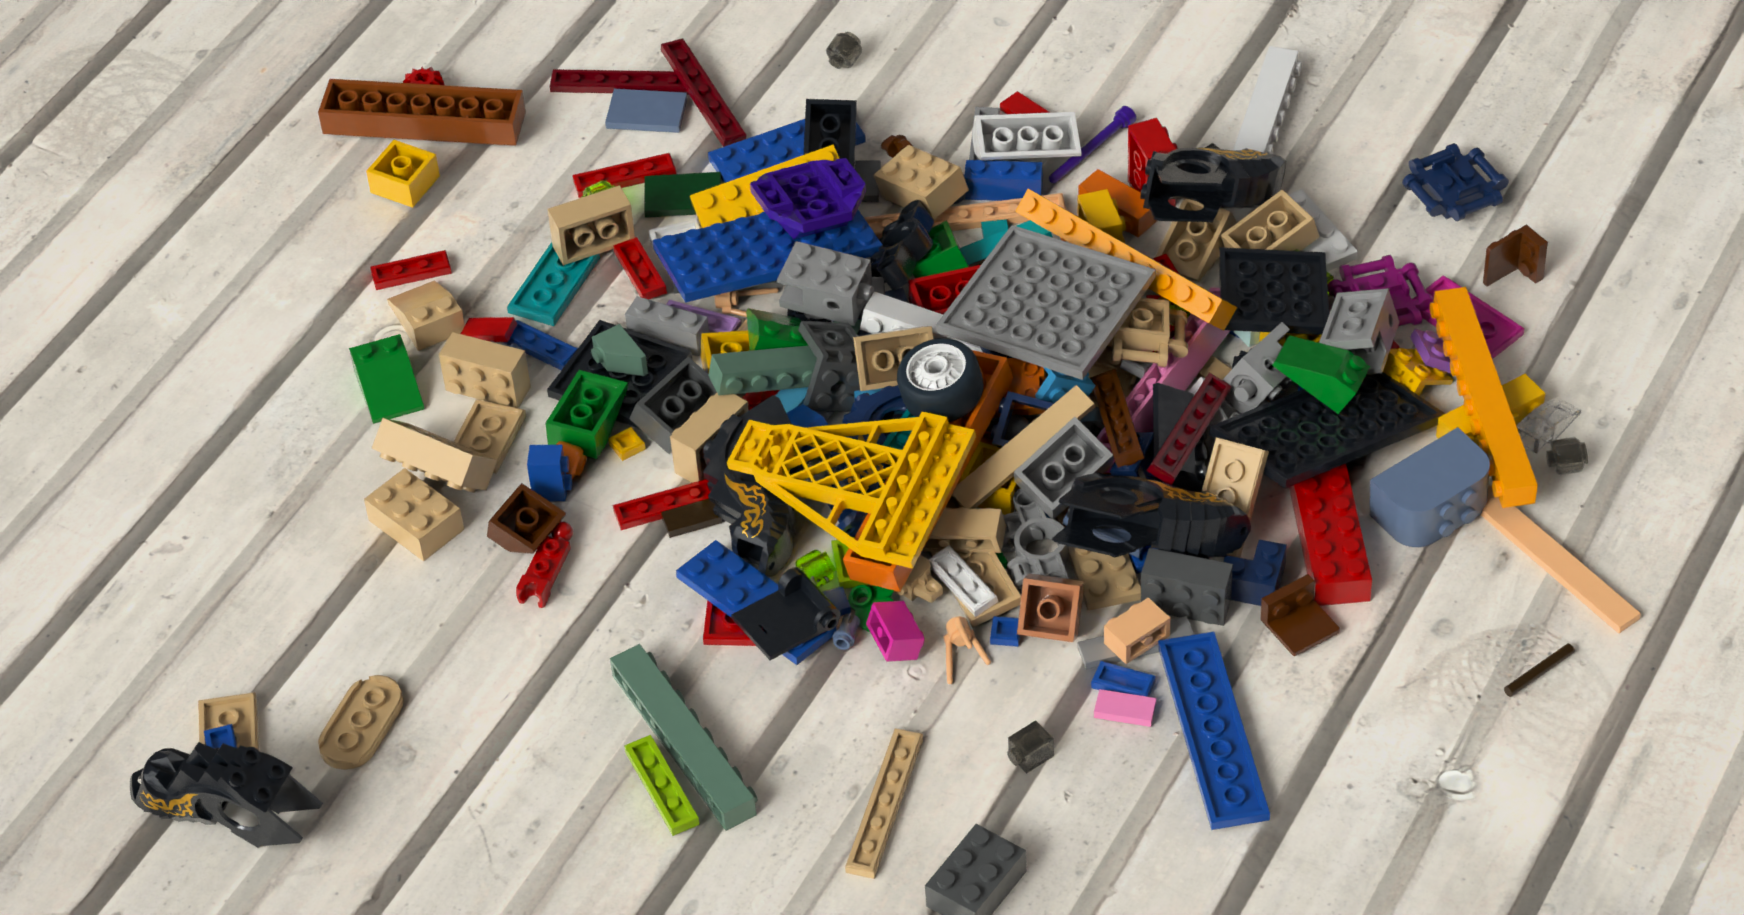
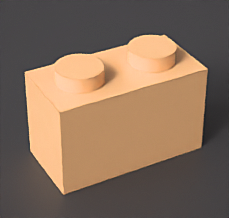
[1104,598,1171,664]

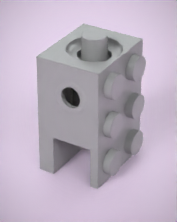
[777,241,874,326]
[1319,289,1399,375]
[1222,322,1293,414]

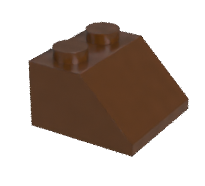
[487,483,566,554]

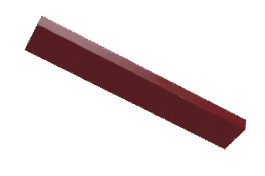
[660,38,747,147]
[550,69,689,95]
[1147,372,1232,485]

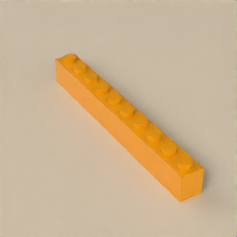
[1015,189,1237,331]
[1430,287,1538,508]

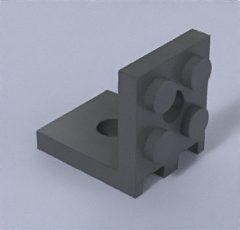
[798,321,860,412]

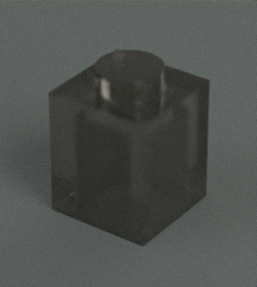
[1007,720,1054,774]

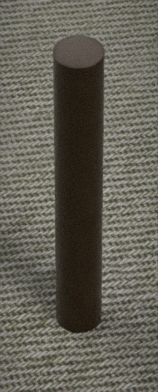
[1504,643,1575,697]

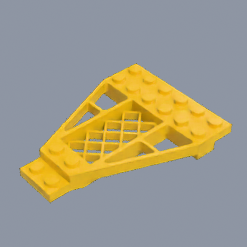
[727,412,976,569]

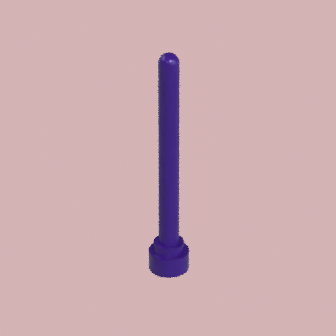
[1049,106,1137,184]

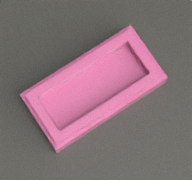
[1094,689,1156,727]

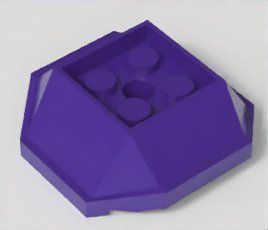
[750,158,866,239]

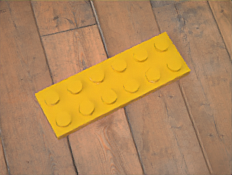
[690,144,839,228]

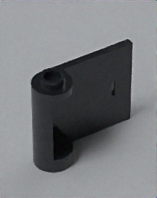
[731,567,841,660]

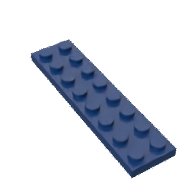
[1158,632,1270,830]

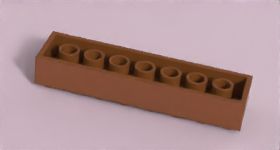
[318,79,526,146]

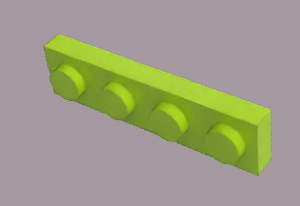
[624,735,700,836]

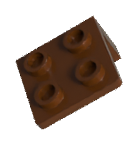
[1483,224,1548,287]
[1260,574,1340,656]

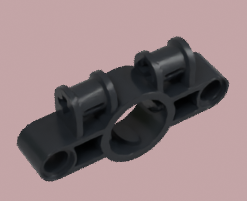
[870,200,934,290]

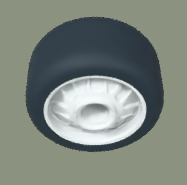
[897,338,984,422]

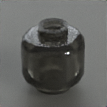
[826,32,862,69]
[1546,437,1588,475]

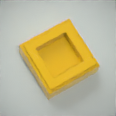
[608,427,646,461]

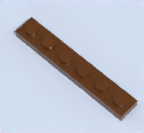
[1090,369,1144,468]

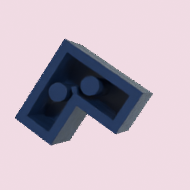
[1223,539,1287,606]

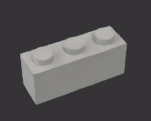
[625,296,709,356]

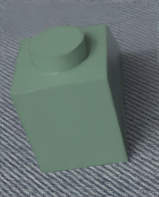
[591,324,648,376]

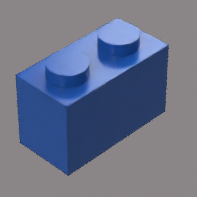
[527,445,572,502]

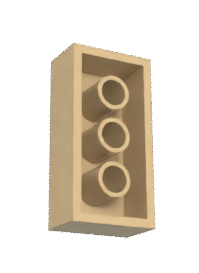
[372,418,498,493]

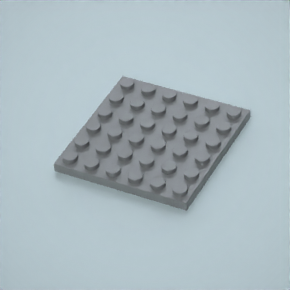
[936,225,1156,380]

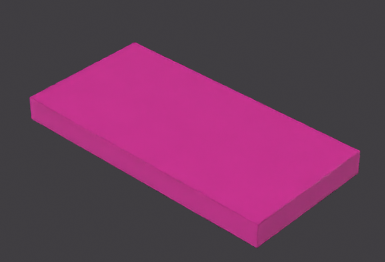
[1412,275,1524,359]

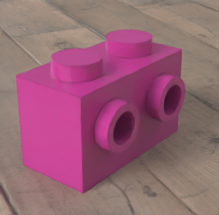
[866,601,924,662]

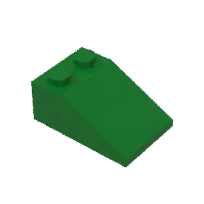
[913,220,969,278]
[746,308,808,351]
[349,334,425,424]
[1272,336,1370,414]
[545,370,628,459]

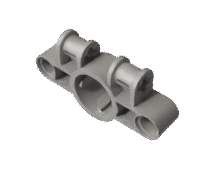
[1002,489,1069,594]

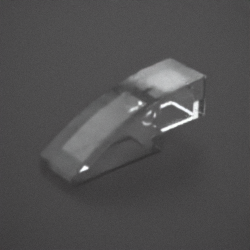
[1517,398,1581,454]

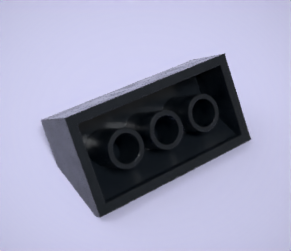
[1153,383,1208,492]

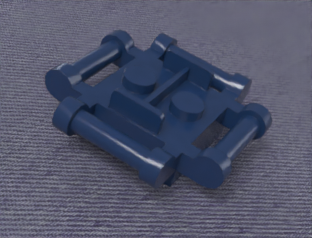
[1402,143,1509,222]

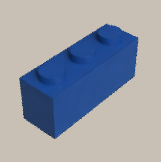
[964,160,1043,201]

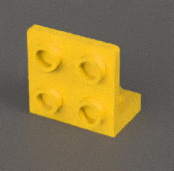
[1383,348,1453,395]

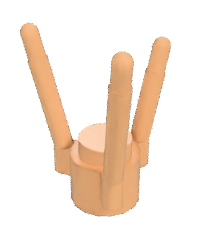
[715,285,779,318]
[943,616,991,684]

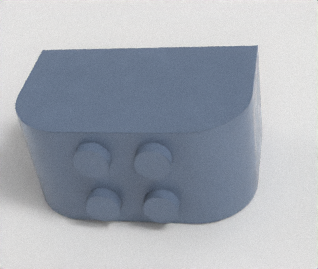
[1369,427,1490,547]

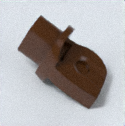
[881,135,913,158]

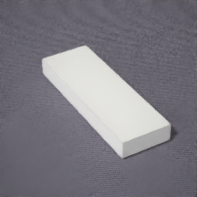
[928,545,998,617]

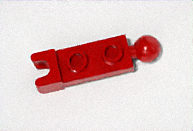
[516,521,573,608]

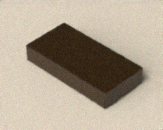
[661,499,722,538]

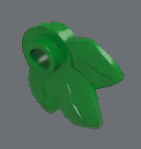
[848,585,895,632]

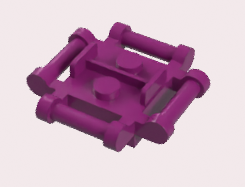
[1327,255,1434,326]

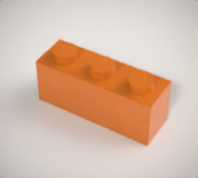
[1078,169,1158,238]

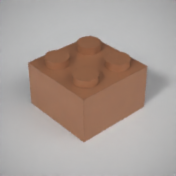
[1017,573,1085,642]

